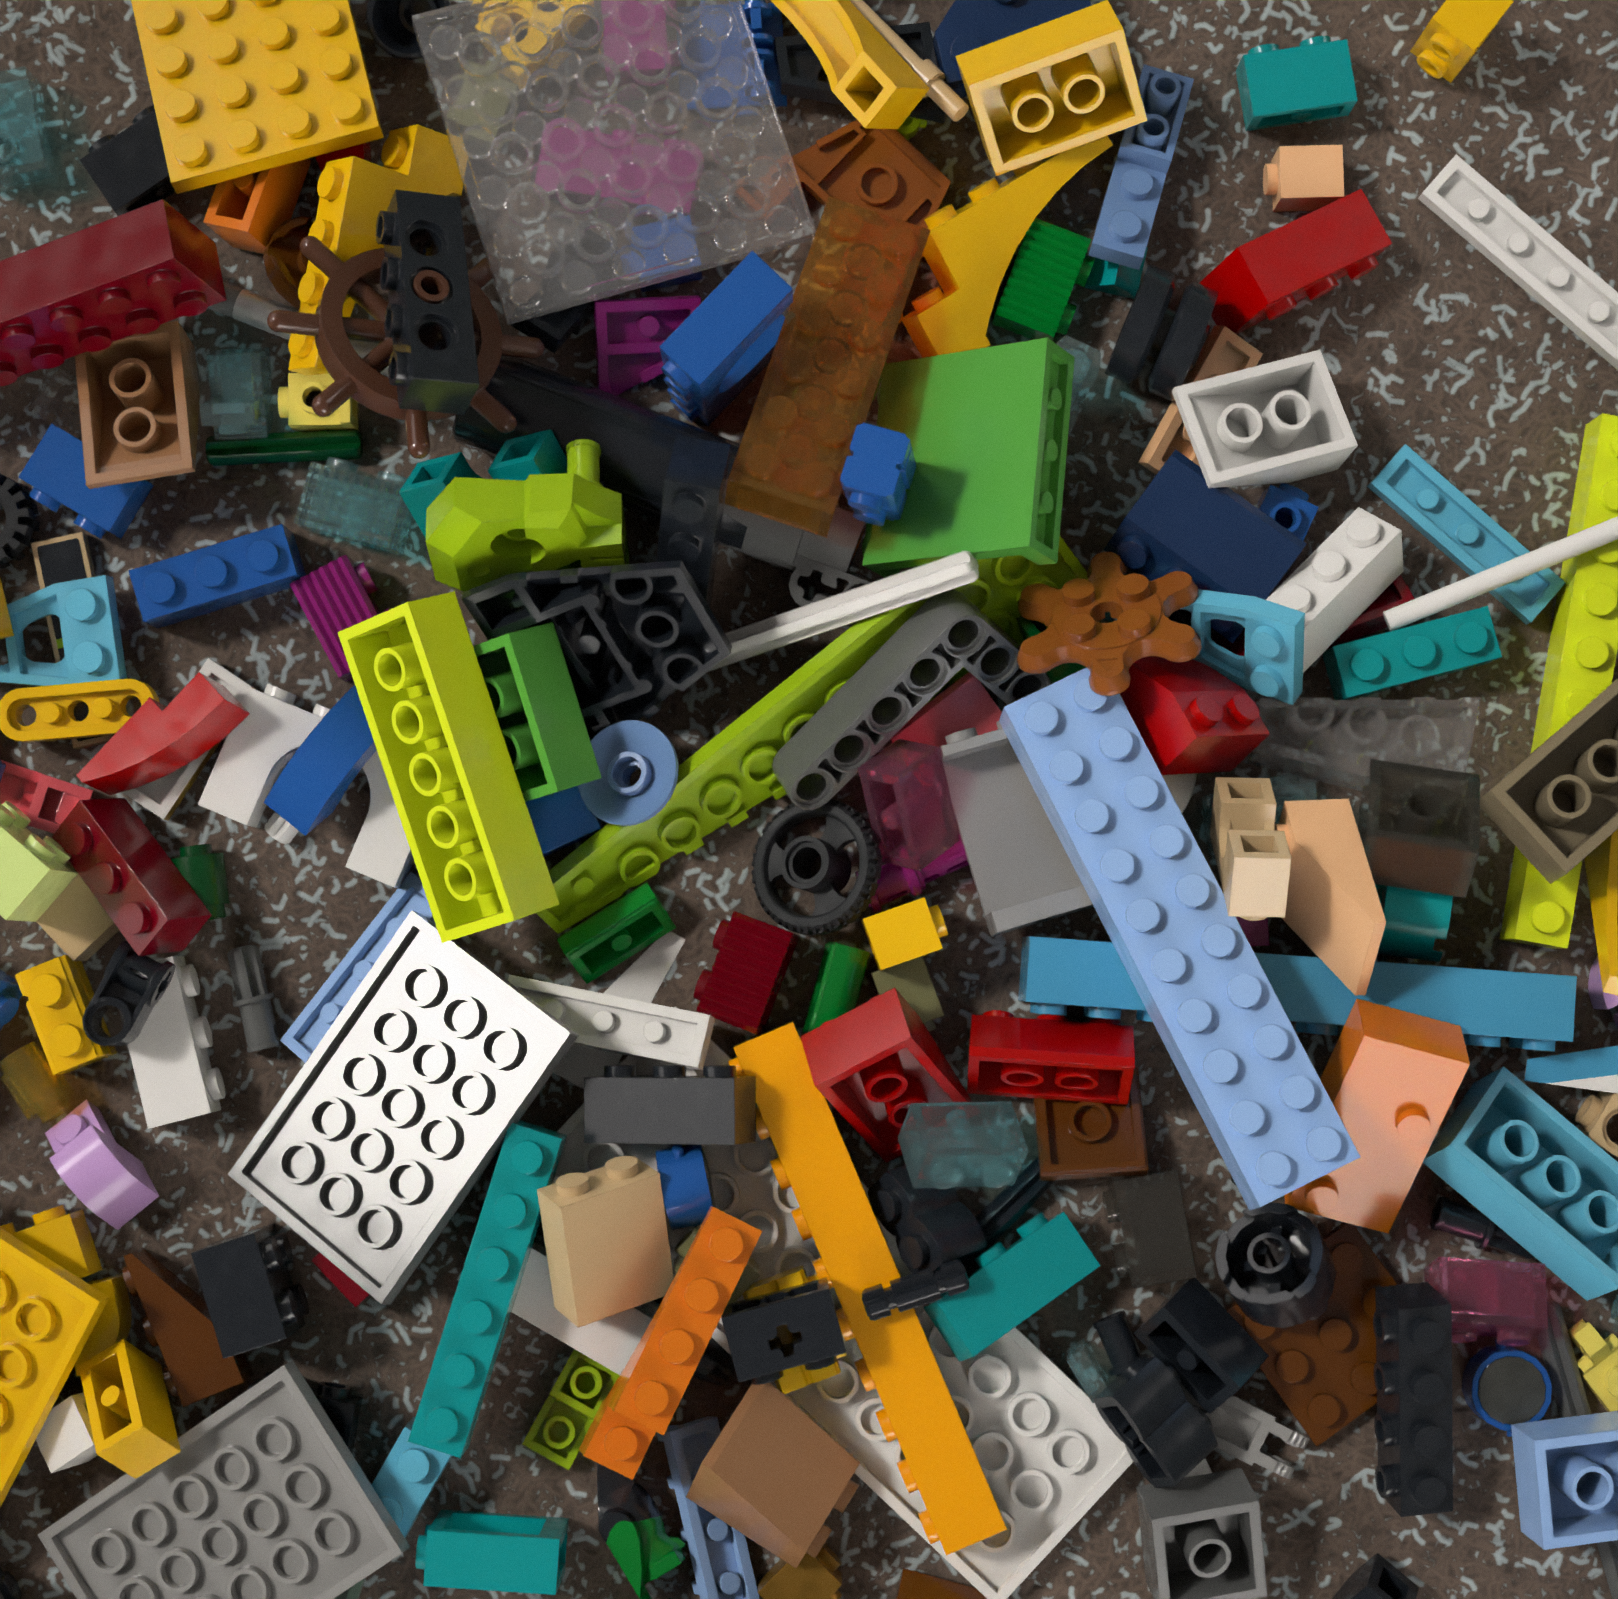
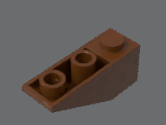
[122,1248,254,1407]

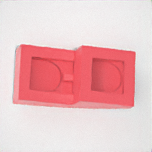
[0,760,93,834]

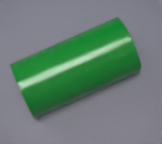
[557,882,676,984]
[800,941,871,1038]

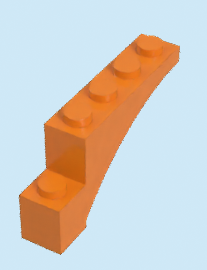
[579,1206,762,1480]

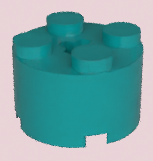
[1369,847,1454,962]

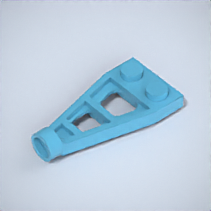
[0,575,127,686]
[1102,589,1305,705]

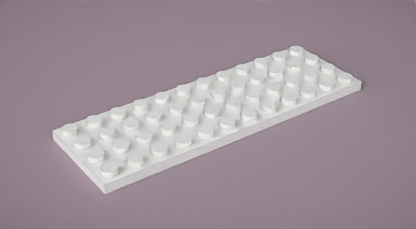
[552,1006,1133,1599]

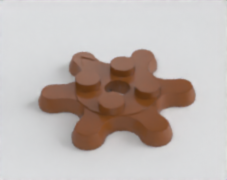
[1017,552,1202,696]

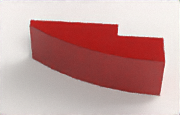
[76,672,250,795]

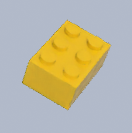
[955,0,1147,176]

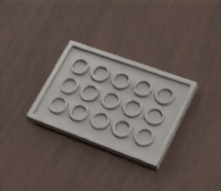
[38,1361,410,1599]

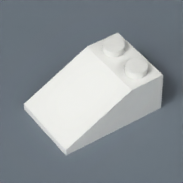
[1172,350,1358,488]

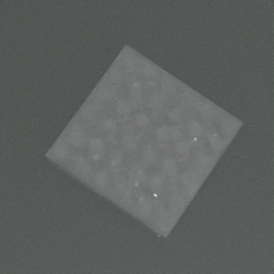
[412,0,816,325]

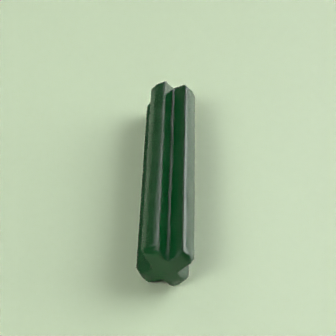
[205,429,363,466]

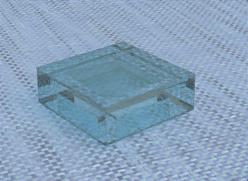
[1067,1339,1111,1403]

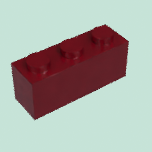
[52,798,212,956]

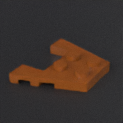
[731,120,951,332]

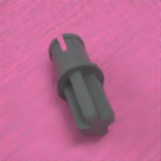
[227,945,282,1053]

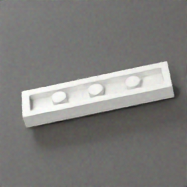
[508,975,715,1071]

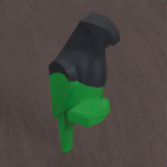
[596,1462,685,1599]

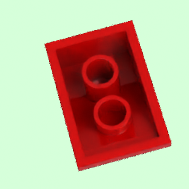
[1120,656,1270,775]
[800,988,979,1163]

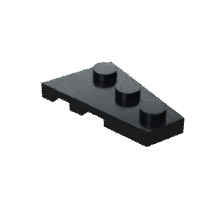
[774,22,945,123]

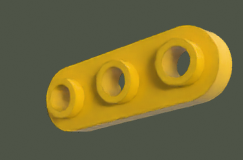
[0,679,160,743]

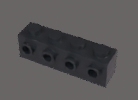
[1373,1282,1453,1517]

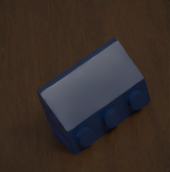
[1104,449,1307,643]

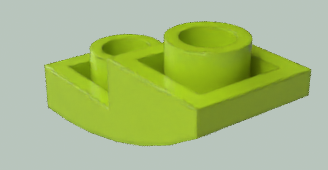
[522,1349,620,1471]

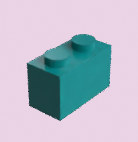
[1236,36,1358,131]

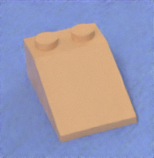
[1274,798,1386,996]

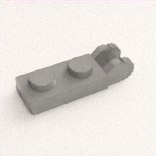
[1180,1385,1310,1479]

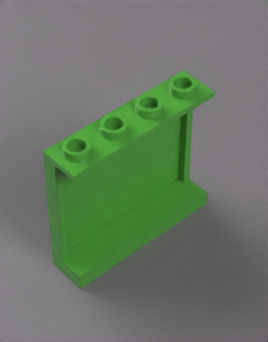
[862,337,1075,578]

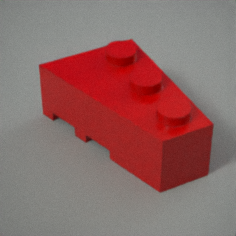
[1199,189,1392,334]

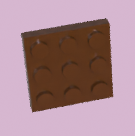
[1225,1222,1397,1446]

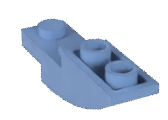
[1088,64,1194,270]

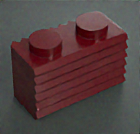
[693,911,800,1035]

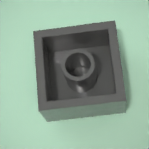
[1136,1468,1267,1599]

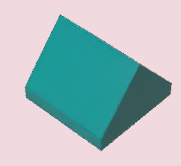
[1085,247,1148,299]

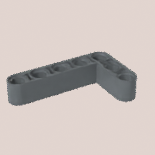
[772,589,1051,810]

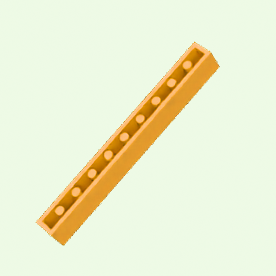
[728,1021,1007,1555]

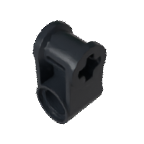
[82,940,176,1046]

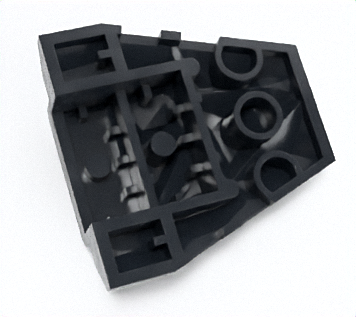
[462,560,732,741]

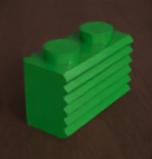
[992,218,1096,341]

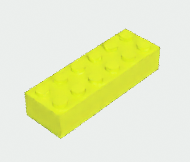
[337,591,559,943]

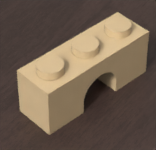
[1210,777,1292,921]

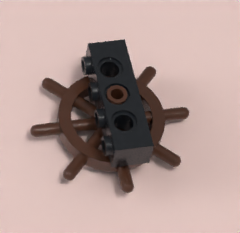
[267,189,544,459]

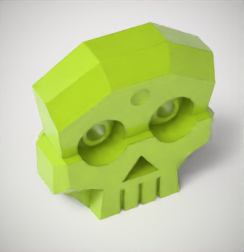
[425,439,629,594]

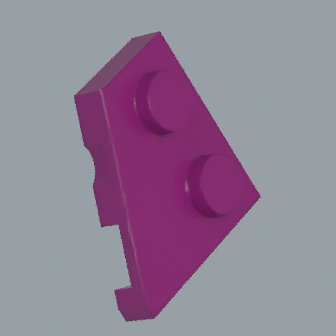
[593,295,701,396]

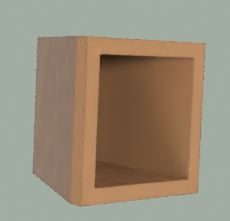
[686,1382,860,1568]

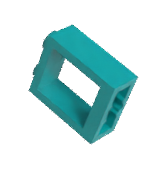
[415,1509,569,1595]

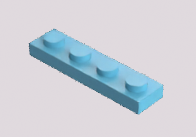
[1367,444,1566,625]

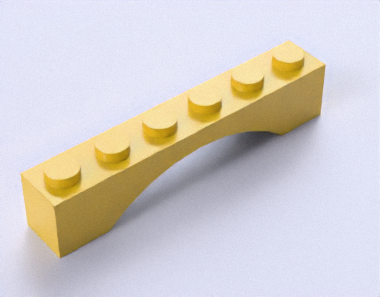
[770,0,930,129]

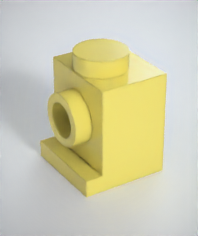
[278,373,358,432]

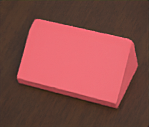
[890,672,1002,784]

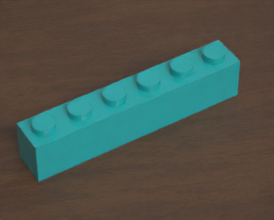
[408,1120,568,1458]

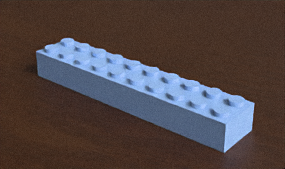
[999,667,1360,1211]

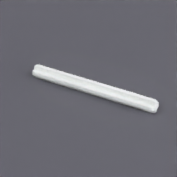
[708,550,979,672]

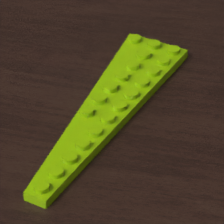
[536,536,1088,934]

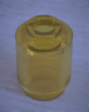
[0,1042,75,1125]

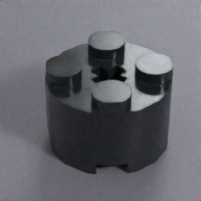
[1215,1202,1336,1328]

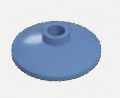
[578,720,679,826]

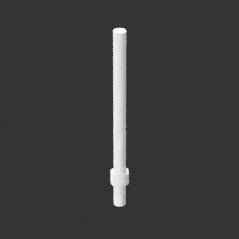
[1383,516,1618,631]

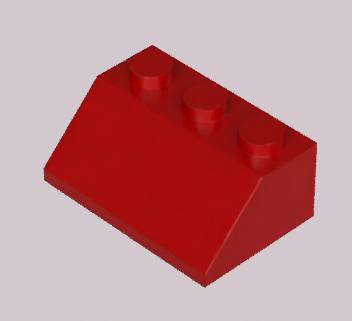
[967,1010,1135,1105]

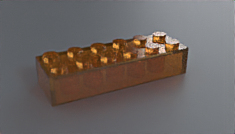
[724,197,930,538]

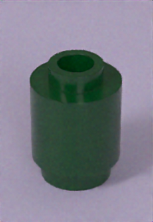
[171,844,230,920]

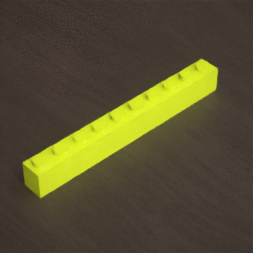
[1500,413,1618,949]

